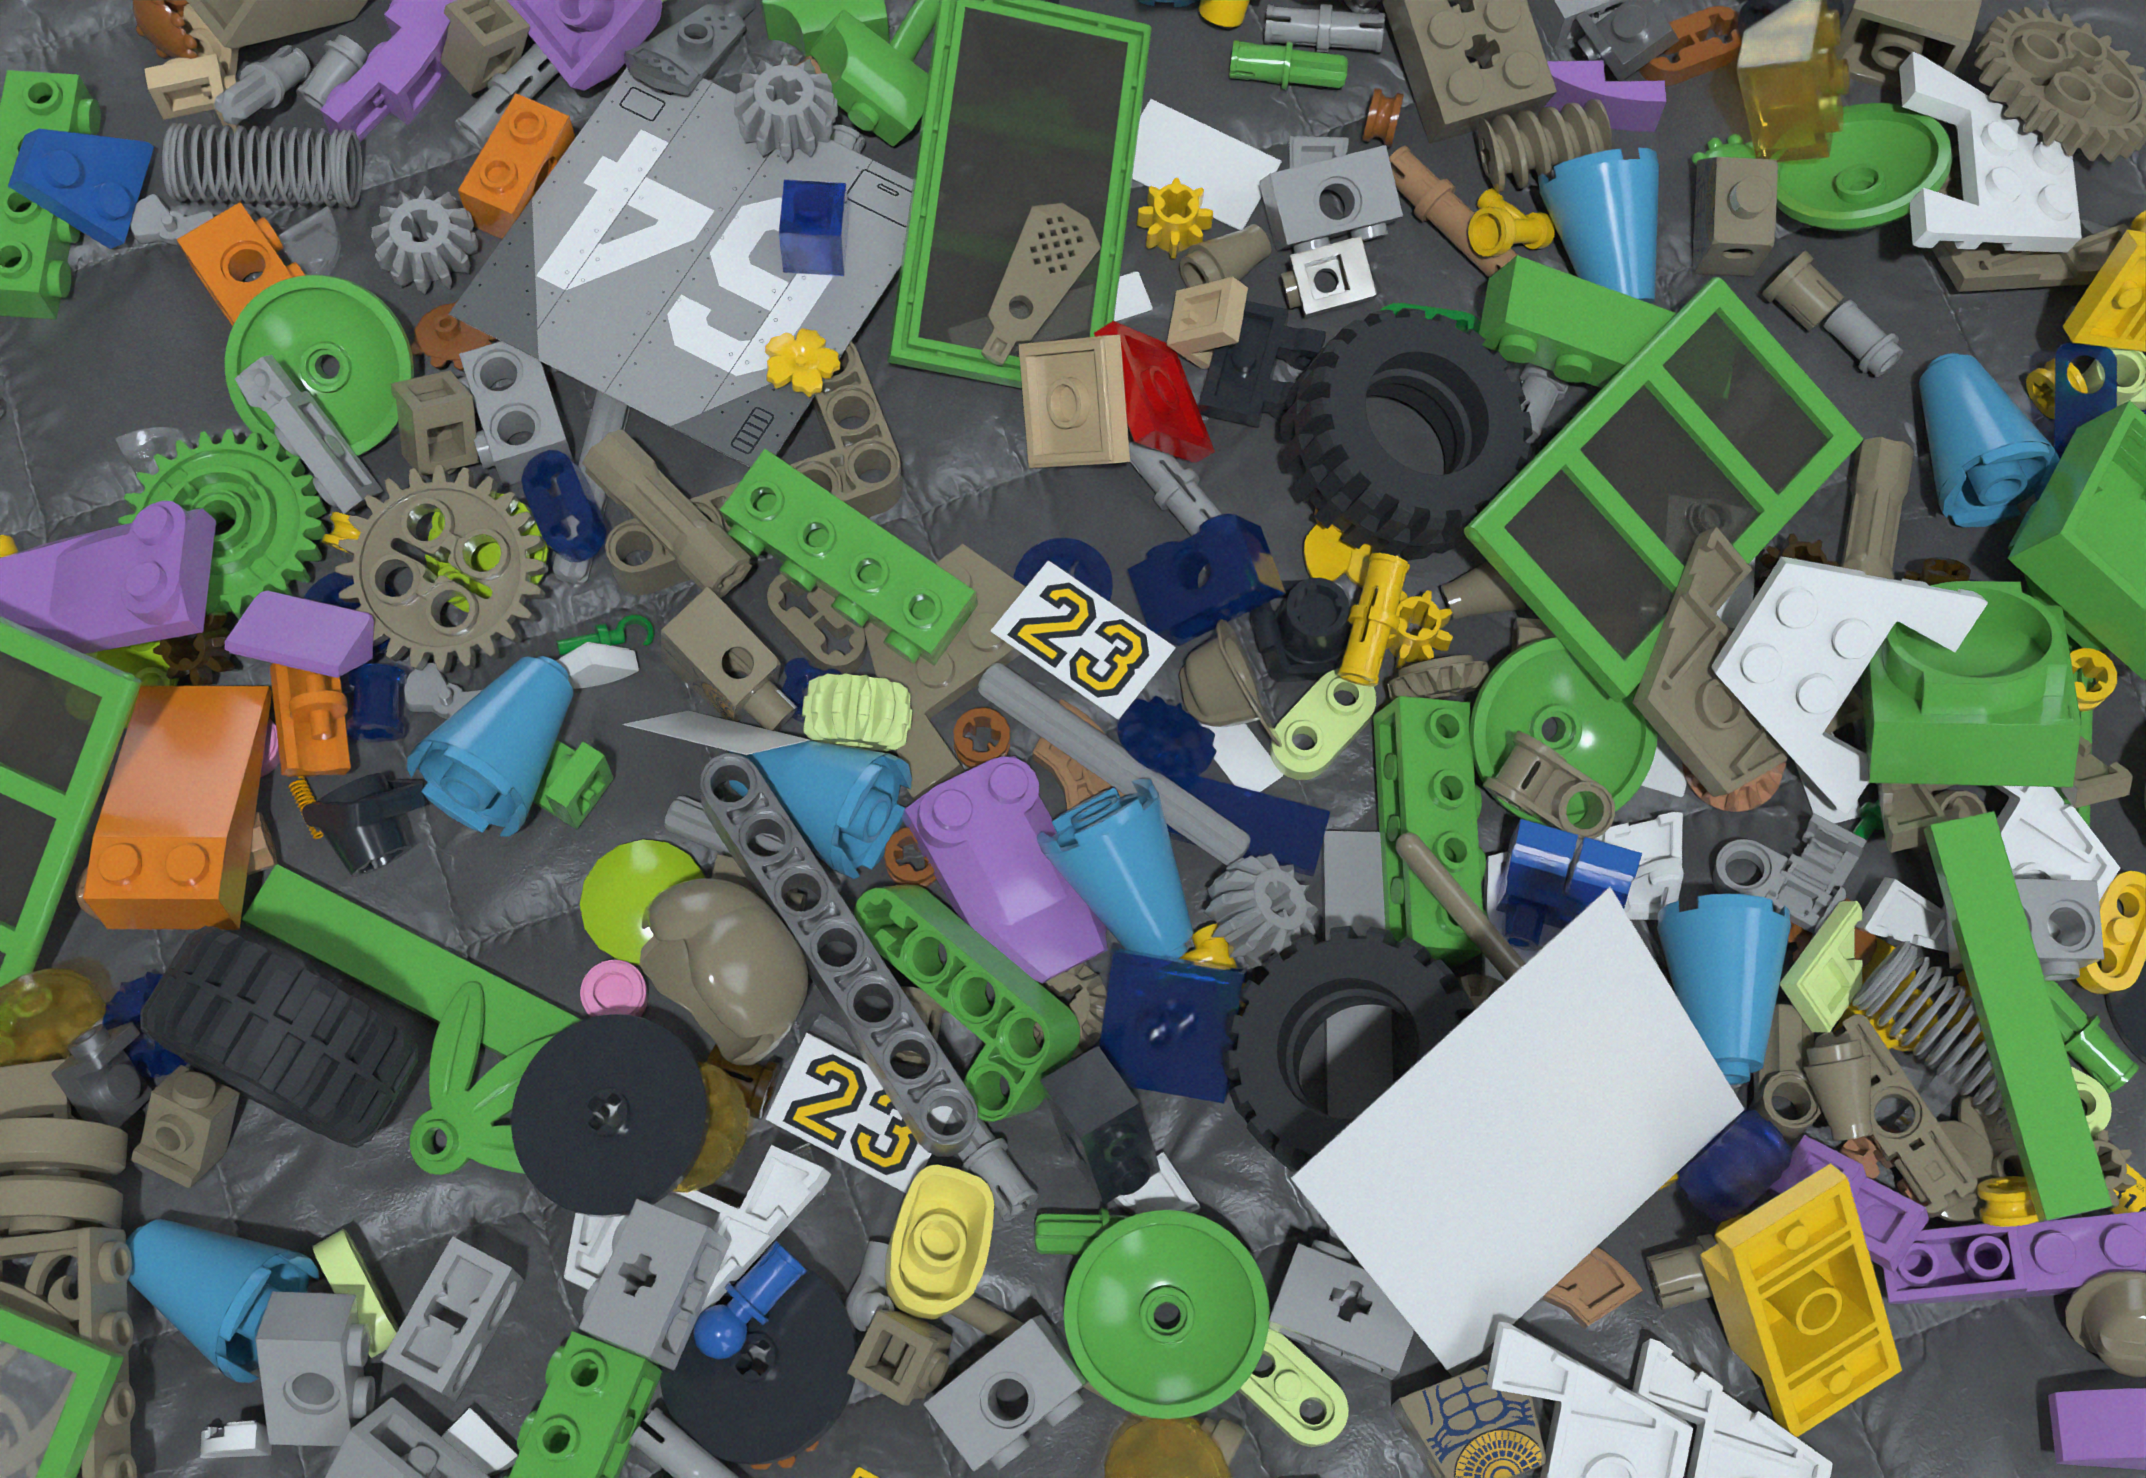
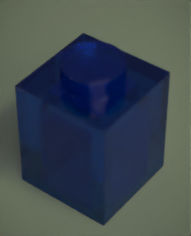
[779,180,849,276]

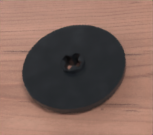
[511,1014,710,1218]
[659,1257,858,1465]

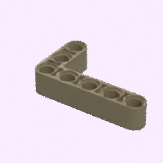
[605,341,902,595]

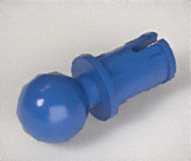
[693,1241,808,1360]

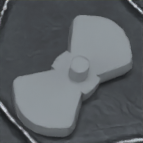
[130,194,215,246]
[404,663,482,719]

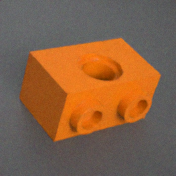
[458,93,575,239]
[176,202,305,327]

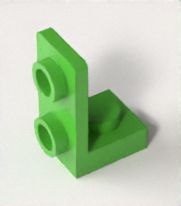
[533,739,614,830]

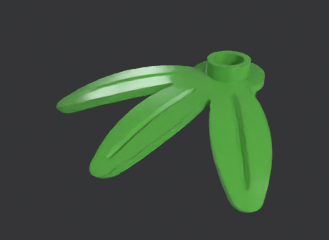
[409,982,555,1175]

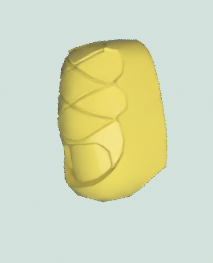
[885,1165,994,1319]

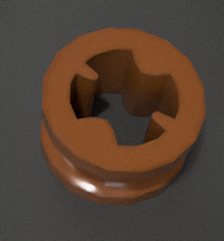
[1363,88,1404,147]
[953,708,1010,769]
[884,827,936,888]

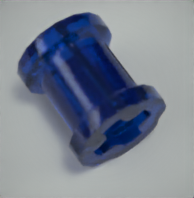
[346,664,407,743]

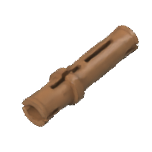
[1389,145,1519,278]

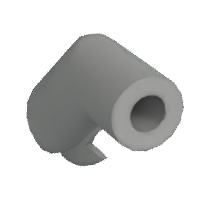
[845,1241,894,1331]

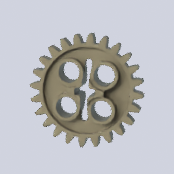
[1974,7,2146,162]
[335,465,548,673]

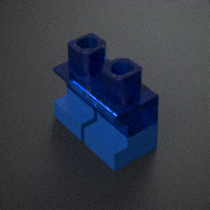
[1496,819,1642,951]

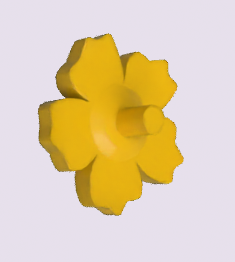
[765,328,840,397]

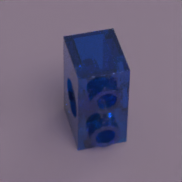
[1128,514,1286,646]

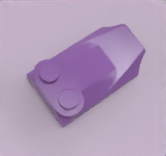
[507,0,662,91]
[0,501,216,654]
[902,756,1108,983]

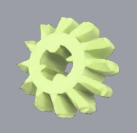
[802,673,913,752]

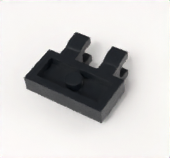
[1199,300,1326,428]

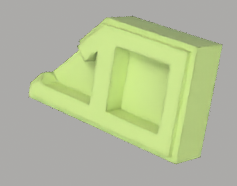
[1779,901,1862,1032]

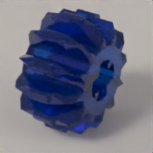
[1677,1110,1792,1223]

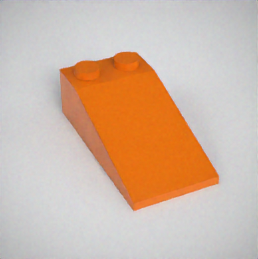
[83,686,272,930]

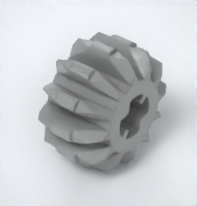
[734,54,838,162]
[371,185,478,294]
[1204,853,1318,968]

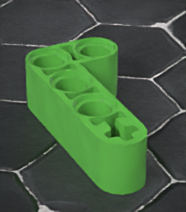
[854,884,1080,1122]

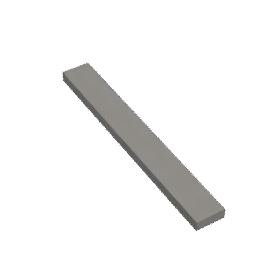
[1321,831,1393,1321]

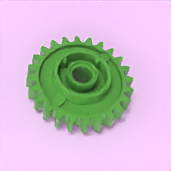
[118,429,328,620]

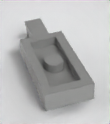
[235,354,383,514]

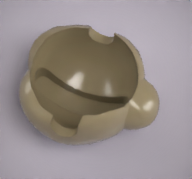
[639,878,808,1065]

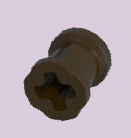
[703,1044,781,1120]

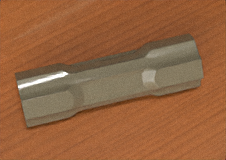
[582,429,752,598]
[1840,437,1914,580]

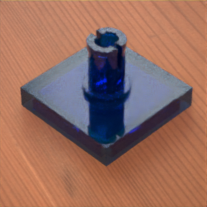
[1099,948,1247,1104]

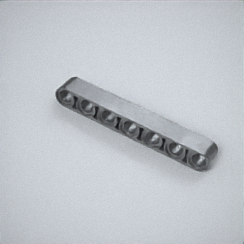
[700,754,978,1157]

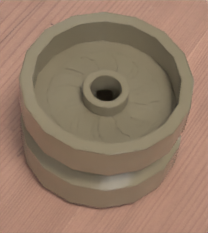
[0,1118,128,1238]

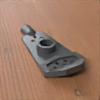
[624,0,756,96]

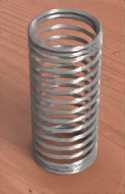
[162,123,362,208]
[1852,941,2012,1133]

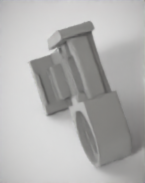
[1713,813,1867,940]

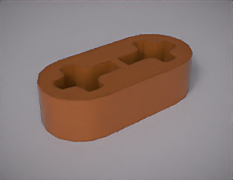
[1639,6,1744,86]

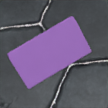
[225,590,374,678]

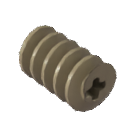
[1478,98,1612,193]

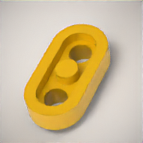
[2075,871,2146,994]

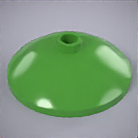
[1769,103,1952,231]
[225,275,414,461]
[1470,636,1658,826]
[1064,1210,1270,1419]

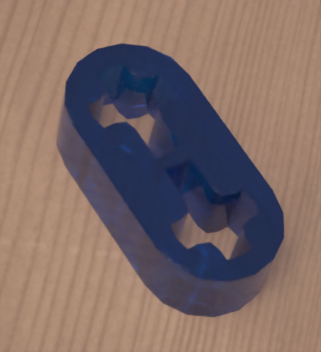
[521,450,606,563]

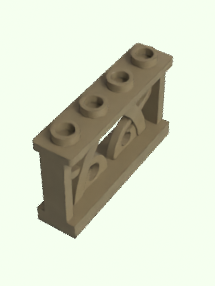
[0,1227,137,1478]

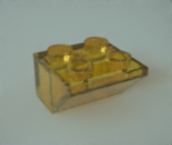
[1736,0,1850,162]

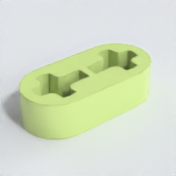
[313,1229,399,1358]

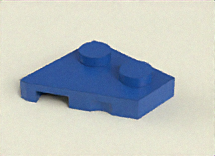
[8,128,154,249]

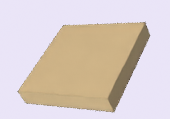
[1019,335,1130,468]

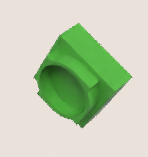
[2008,400,2146,681]
[1861,581,2082,787]

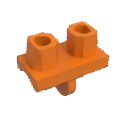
[270,663,351,777]

